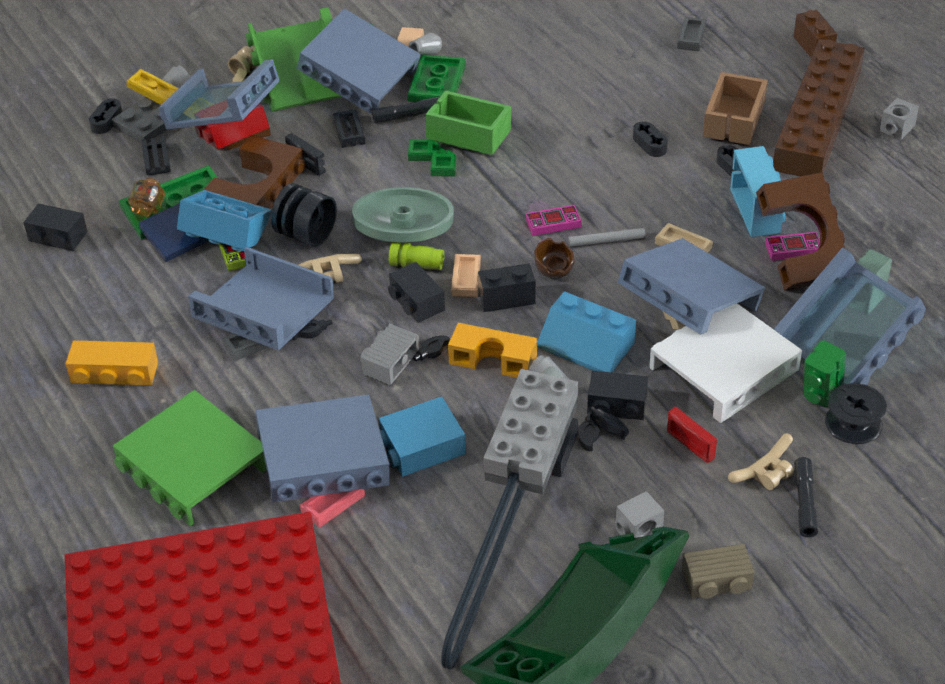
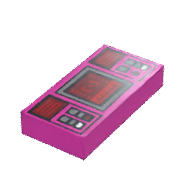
[526,205,581,236]
[765,232,820,261]

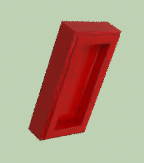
[667,407,717,463]

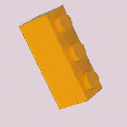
[65,340,158,385]

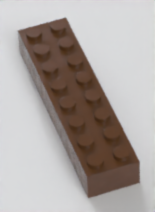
[773,39,865,177]

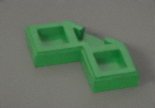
[408,139,456,177]

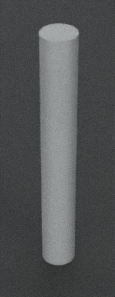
[568,228,646,247]

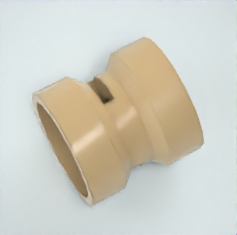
[228,46,257,75]

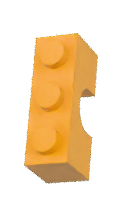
[448,323,537,378]

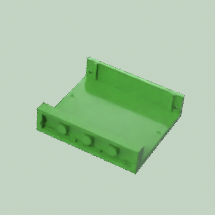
[245,7,342,112]
[113,390,267,526]

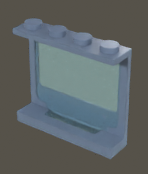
[159,59,280,130]
[773,247,926,385]

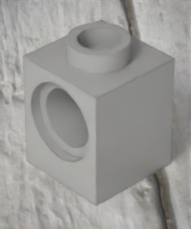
[880,98,919,140]
[615,491,664,538]

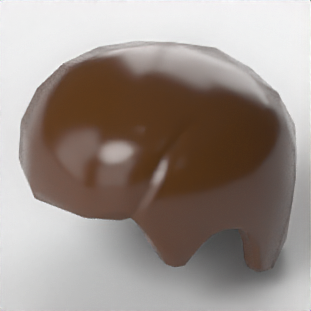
[534,238,575,278]

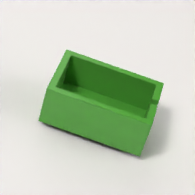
[426,91,511,155]

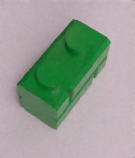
[803,340,846,407]

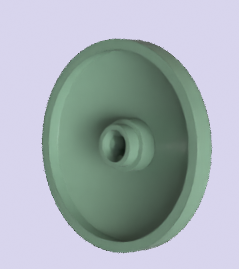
[352,187,454,242]

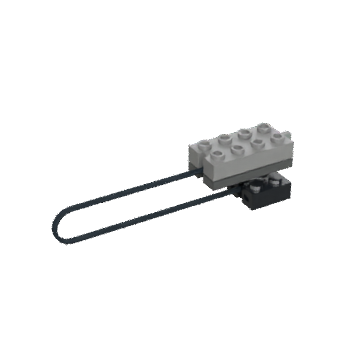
[441,366,578,670]

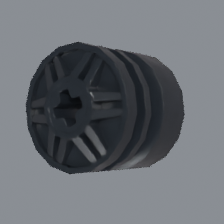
[271,183,337,247]

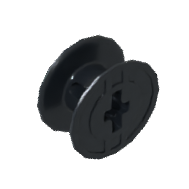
[825,383,887,444]

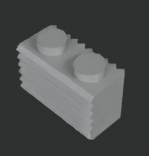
[360,323,420,386]

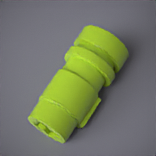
[389,242,445,270]

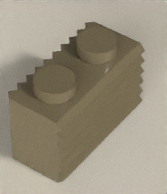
[682,544,754,599]

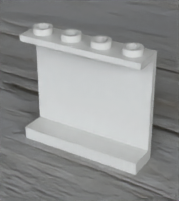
[650,303,802,423]

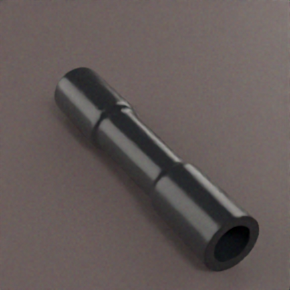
[371,97,440,123]
[794,457,818,538]

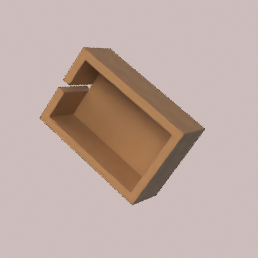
[703,72,768,145]

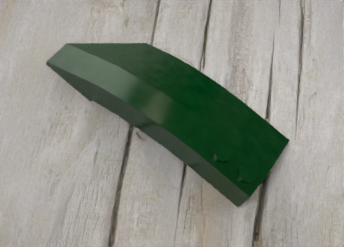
[460,526,689,684]

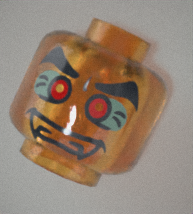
[128,178,165,217]

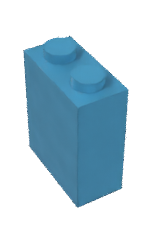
[379,396,466,477]

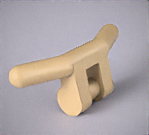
[298,254,362,283]
[728,433,794,490]

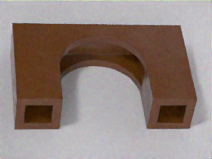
[204,135,305,209]
[756,172,845,291]

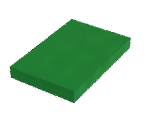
[407,55,466,102]

